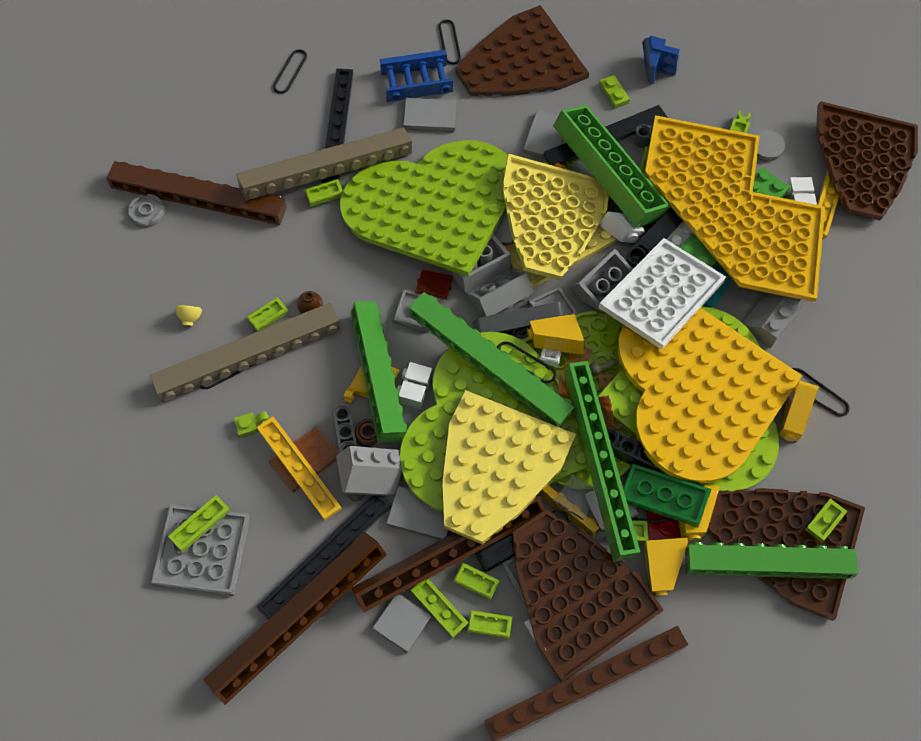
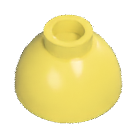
[176,305,202,326]

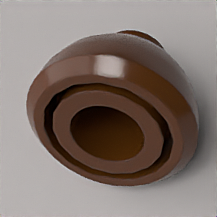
[297,291,323,314]
[355,419,378,446]

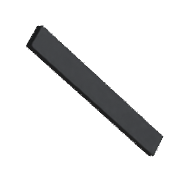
[321,68,354,183]
[543,105,668,166]
[257,495,391,620]

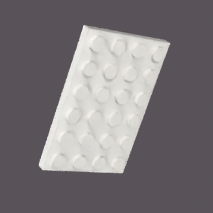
[599,238,726,350]

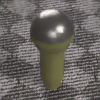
[589,360,617,376]

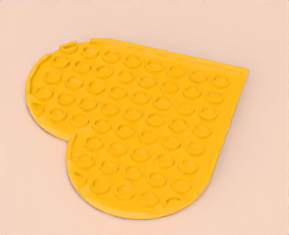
[618,308,803,484]

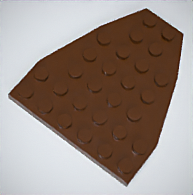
[455,5,590,96]
[816,101,918,221]
[707,488,865,621]
[512,510,664,682]

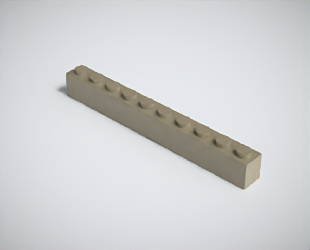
[236,127,412,201]
[150,303,340,402]

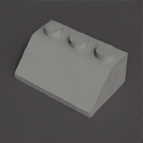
[451,234,512,293]
[570,249,633,312]
[465,268,534,317]
[743,292,806,348]
[336,446,402,496]

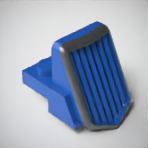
[642,35,680,84]

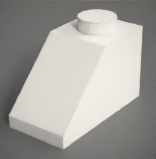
[599,211,644,243]

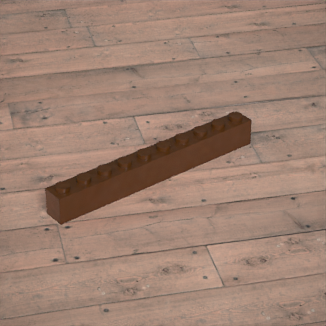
[107,161,287,225]
[351,495,545,613]
[203,532,387,705]
[484,625,688,741]

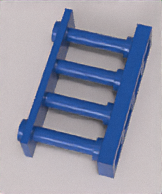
[379,50,453,102]

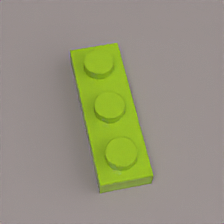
[168,495,231,553]
[411,579,469,638]

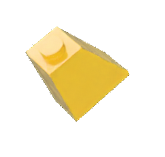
[527,314,584,354]
[778,380,819,442]
[679,485,719,542]
[643,538,688,596]

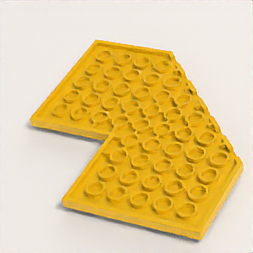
[644,115,825,302]

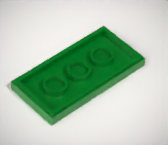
[623,464,711,528]

